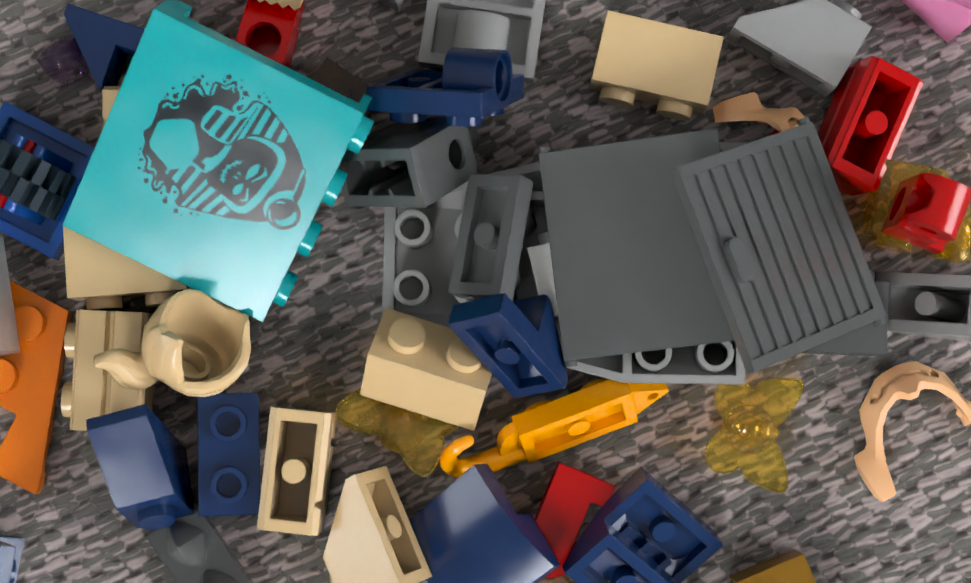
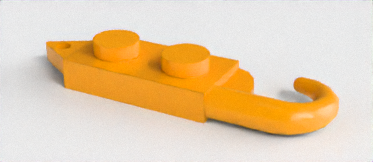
[440,379,669,479]

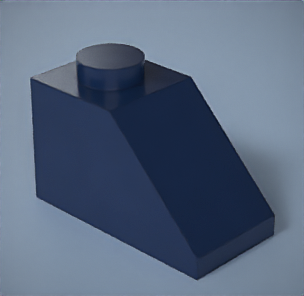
[86,404,194,530]

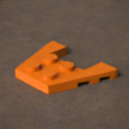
[0,280,73,494]

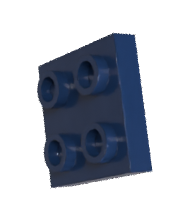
[367,47,524,127]

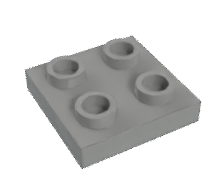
[418,0,546,83]

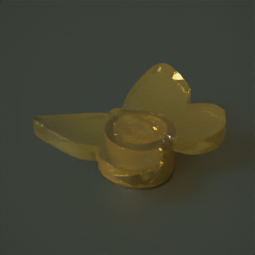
[704,378,804,493]
[335,388,458,477]

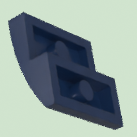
[409,464,560,583]
[562,467,723,583]

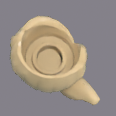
[93,289,251,397]

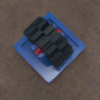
[0,101,95,261]

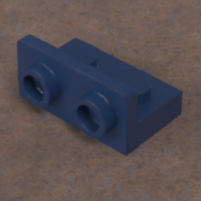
[197,393,260,516]

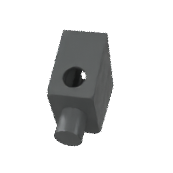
[338,117,479,208]

